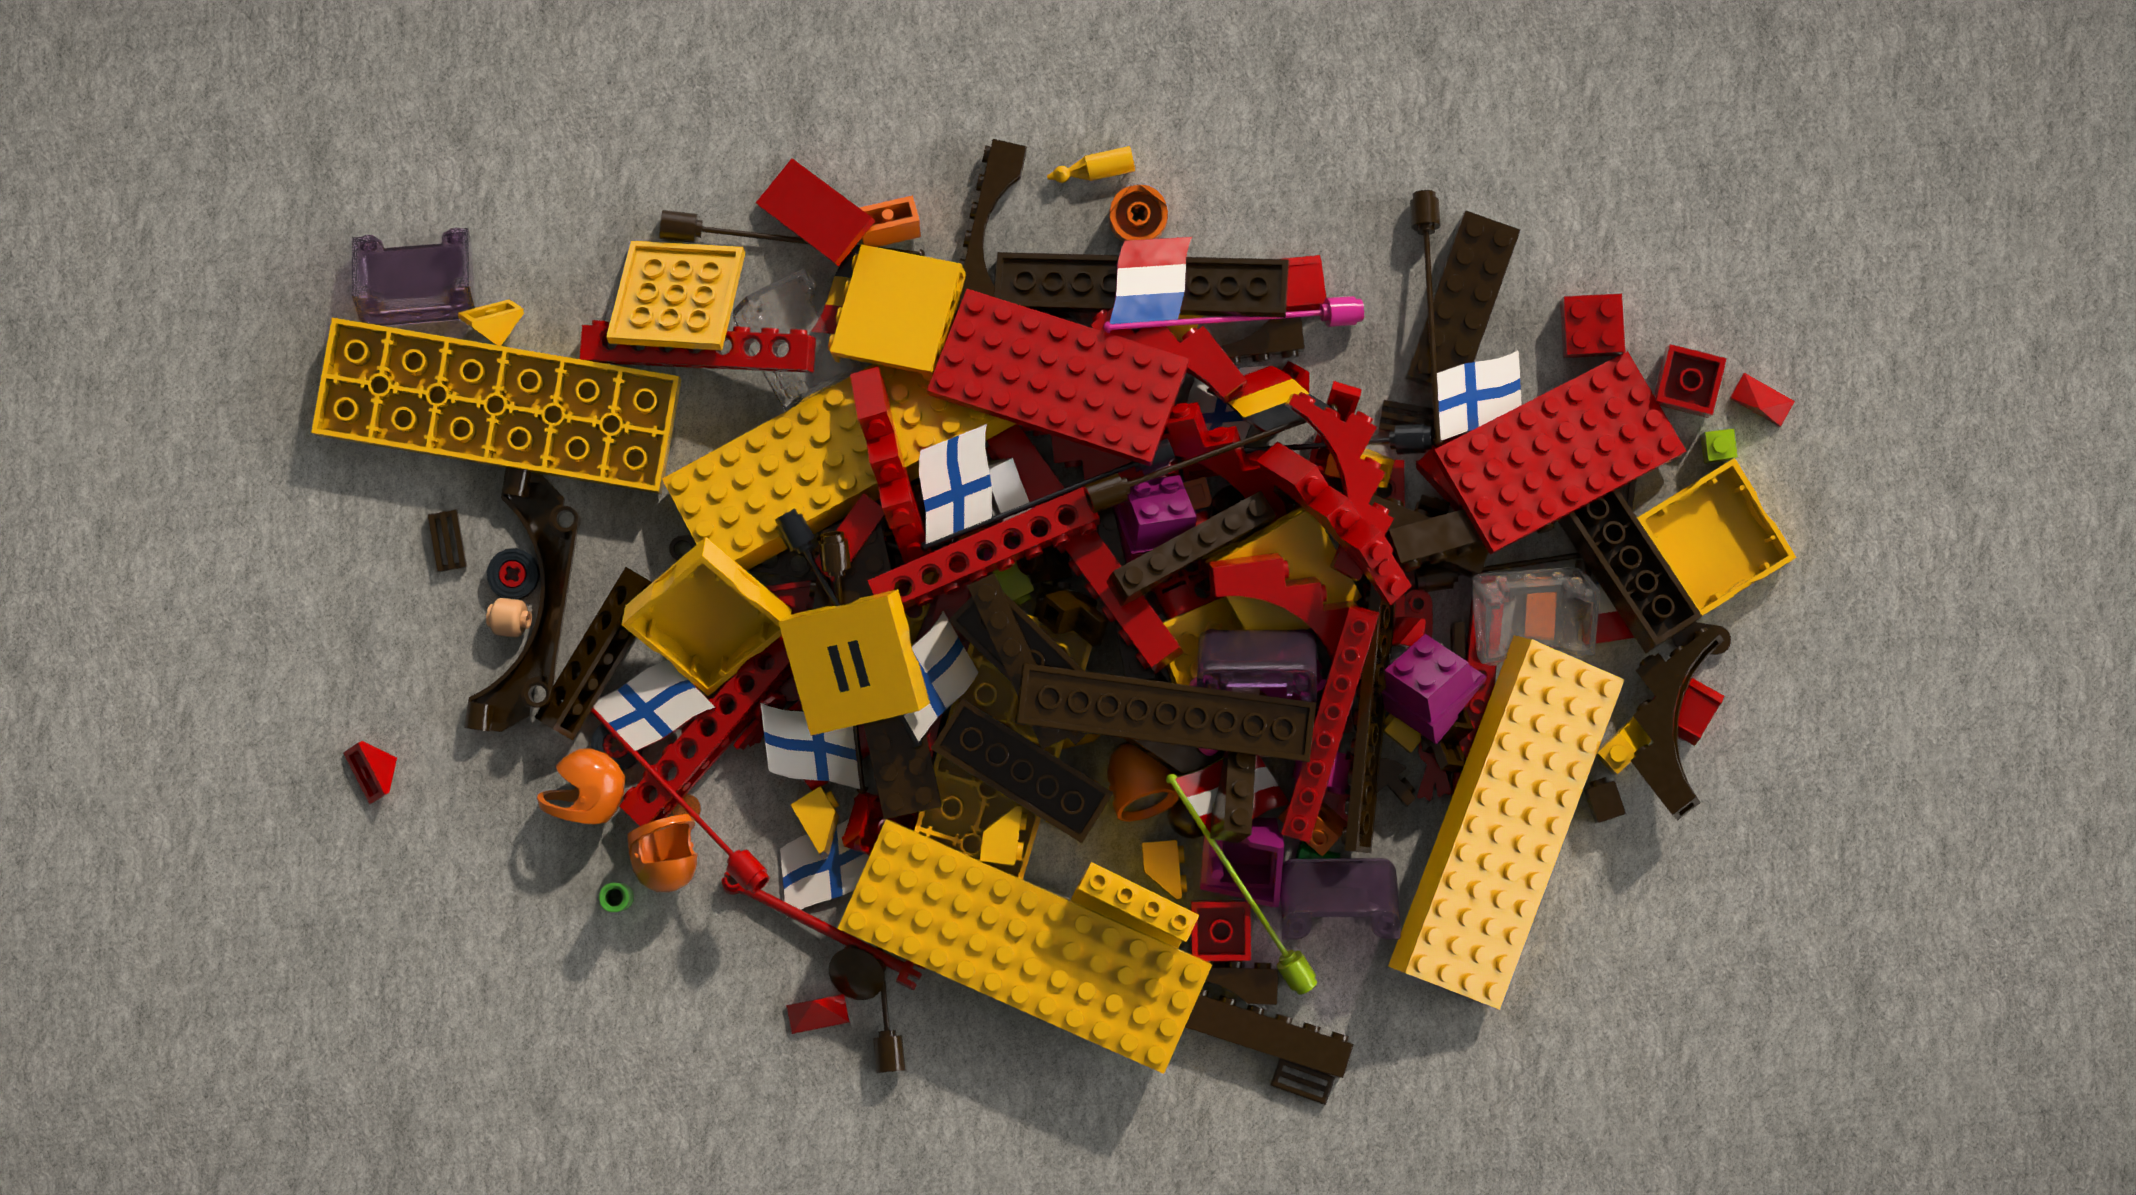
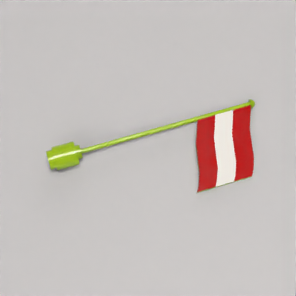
[1166,756,1317,995]

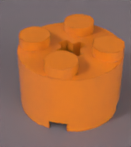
[1109,185,1168,243]

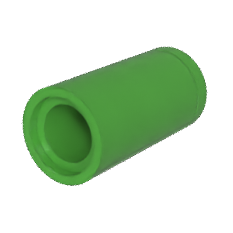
[599,882,634,912]

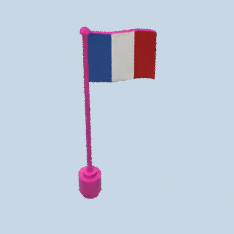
[1103,236,1364,333]

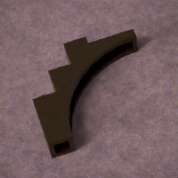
[1630,625,1724,821]

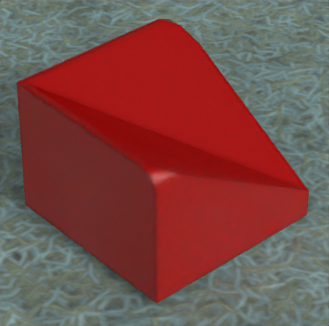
[1392,617,1426,649]

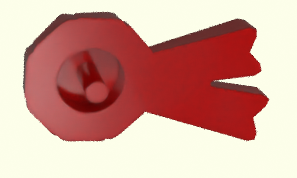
[733,692,787,750]
[1417,741,1451,801]

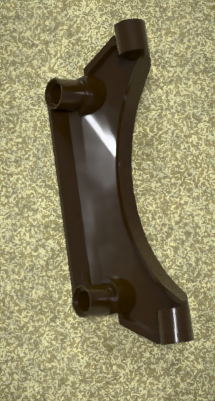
[464,468,581,732]

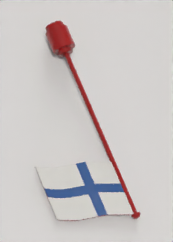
[591,660,770,894]

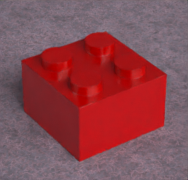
[1560,293,1626,358]
[1654,344,1727,418]
[1191,900,1251,961]

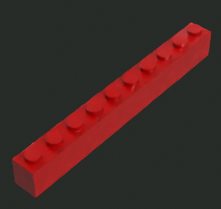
[985,424,1184,673]

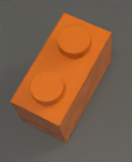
[859,195,921,247]

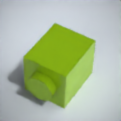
[1700,428,1738,464]
[993,561,1035,606]

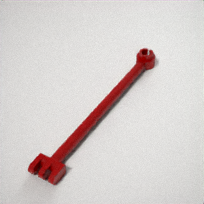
[722,872,926,990]

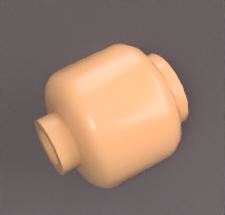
[486,598,532,638]

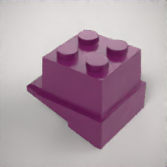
[1113,475,1197,564]
[1381,634,1486,744]
[1200,817,1284,908]

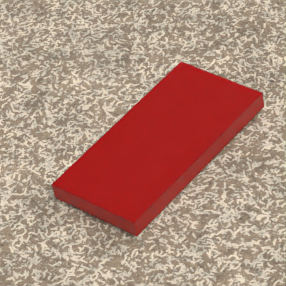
[756,158,875,266]

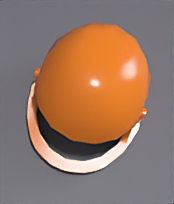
[1107,742,1179,822]
[537,748,625,824]
[627,814,698,892]

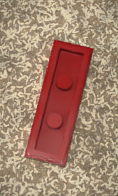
[815,493,885,582]

